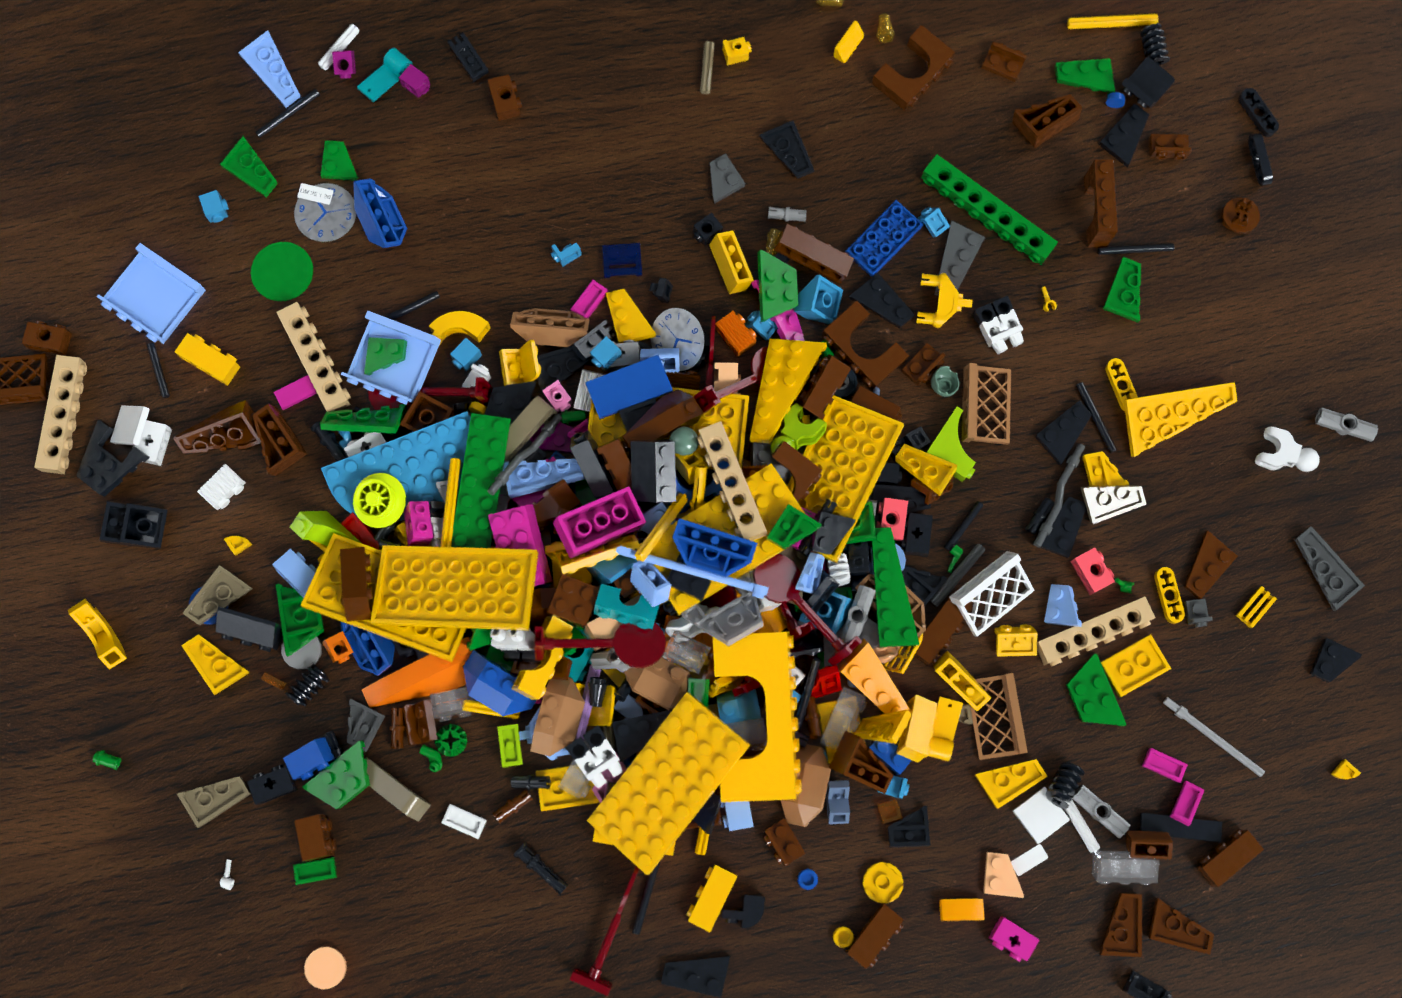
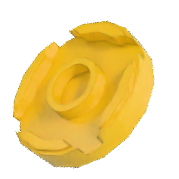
[863,862,903,903]

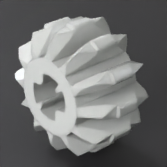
[826,553,850,586]

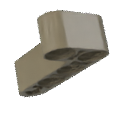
[505,396,557,462]
[364,757,431,822]

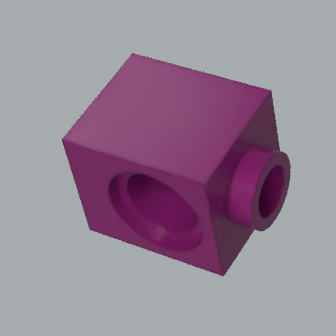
[332,51,356,78]
[399,64,430,98]

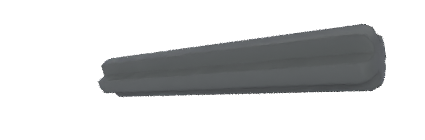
[930,544,985,607]

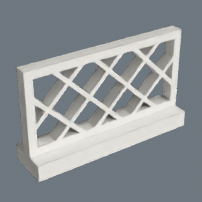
[949,551,1034,637]

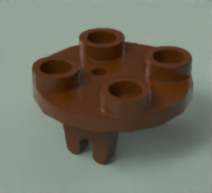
[1222,197,1260,234]

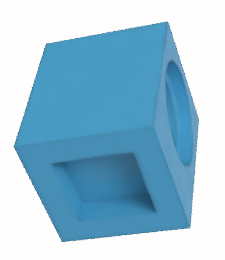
[590,336,622,370]

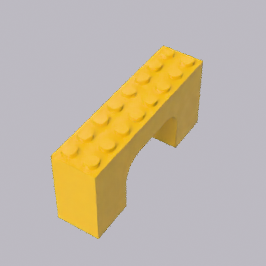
[713,632,802,802]

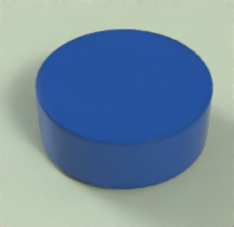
[1106,92,1125,108]
[797,869,818,890]

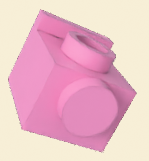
[542,380,572,413]

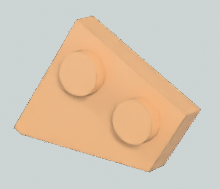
[983,852,1024,898]

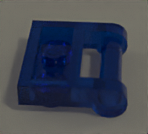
[602,243,642,278]

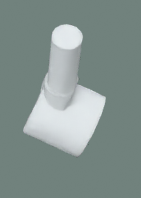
[220,860,235,890]

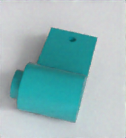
[357,48,412,102]

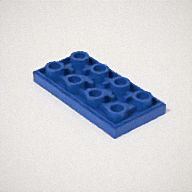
[845,200,924,277]
[585,355,673,419]

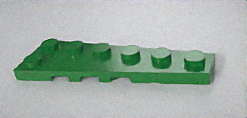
[871,527,919,648]

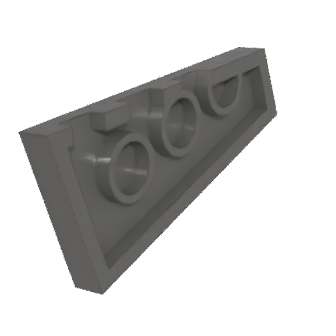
[934,221,985,297]
[1294,526,1365,611]

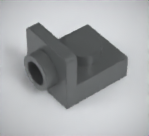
[1184,599,1213,628]

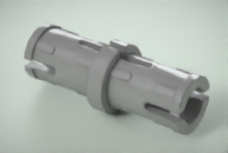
[768,207,807,222]

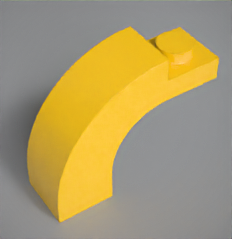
[429,311,491,344]
[68,599,127,670]

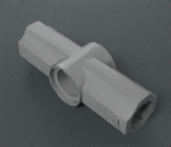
[1315,408,1378,442]
[841,585,876,643]
[590,648,634,672]
[1071,785,1130,838]

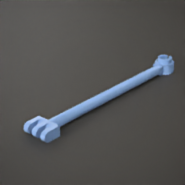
[616,546,768,599]

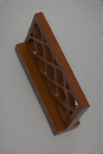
[0,354,48,405]

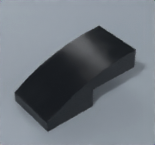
[890,426,931,464]

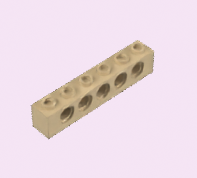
[276,302,351,412]
[34,355,87,474]
[697,421,767,541]
[1037,597,1155,667]

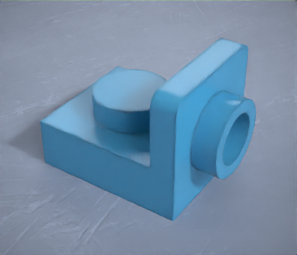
[917,207,950,237]
[551,243,582,267]
[745,311,778,340]
[877,775,910,799]

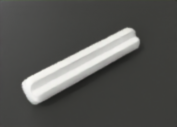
[318,24,359,70]
[1064,800,1100,853]

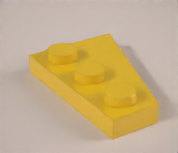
[181,634,249,695]

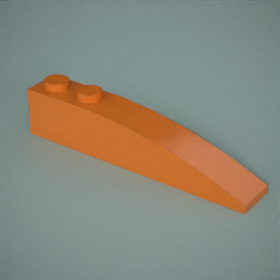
[362,637,476,708]

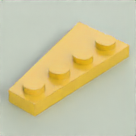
[555,534,640,574]

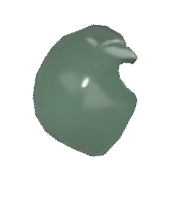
[931,366,960,397]
[669,426,699,456]

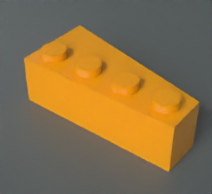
[837,638,911,714]

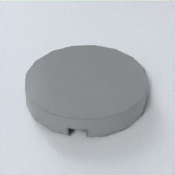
[281,637,322,669]

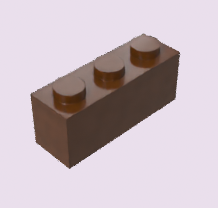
[1196,829,1264,887]
[845,903,904,969]

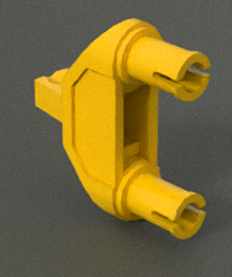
[916,273,973,328]

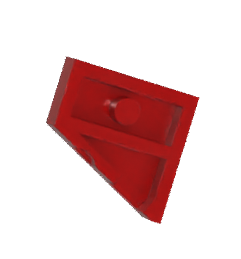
[810,665,842,698]

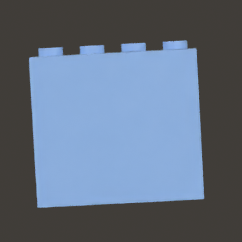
[97,243,206,344]
[341,311,441,405]

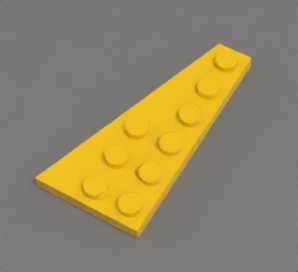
[750,339,827,444]
[1124,382,1237,457]

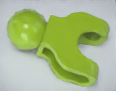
[770,403,827,454]

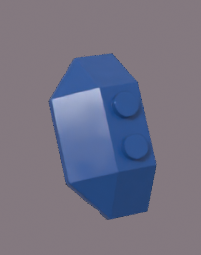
[354,179,407,248]
[673,518,757,578]
[340,621,395,676]
[463,650,537,716]

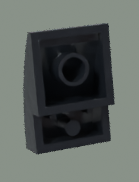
[100,501,168,549]

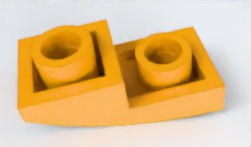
[939,899,984,921]

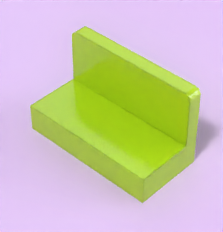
[498,724,523,768]

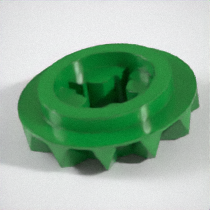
[435,724,467,757]

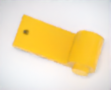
[928,696,963,762]

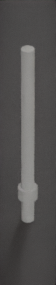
[1163,697,1265,777]

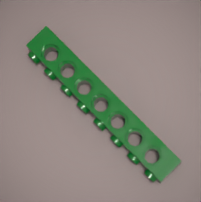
[921,154,1058,265]

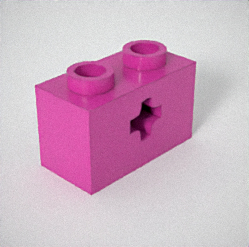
[404,501,433,547]
[988,916,1039,962]

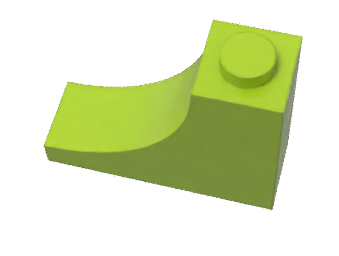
[927,406,976,482]
[290,511,361,546]

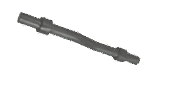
[487,414,562,495]
[1034,444,1085,548]

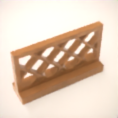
[962,363,1011,445]
[970,673,1028,760]

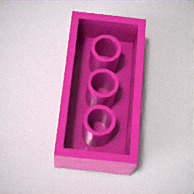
[553,487,646,559]
[488,504,552,586]

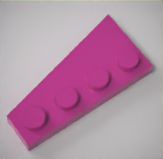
[751,280,805,341]

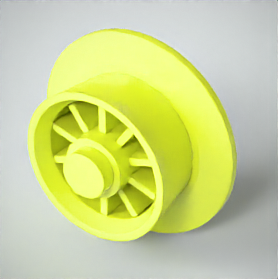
[353,473,406,528]

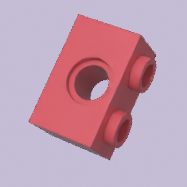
[875,498,908,541]
[1070,548,1115,595]

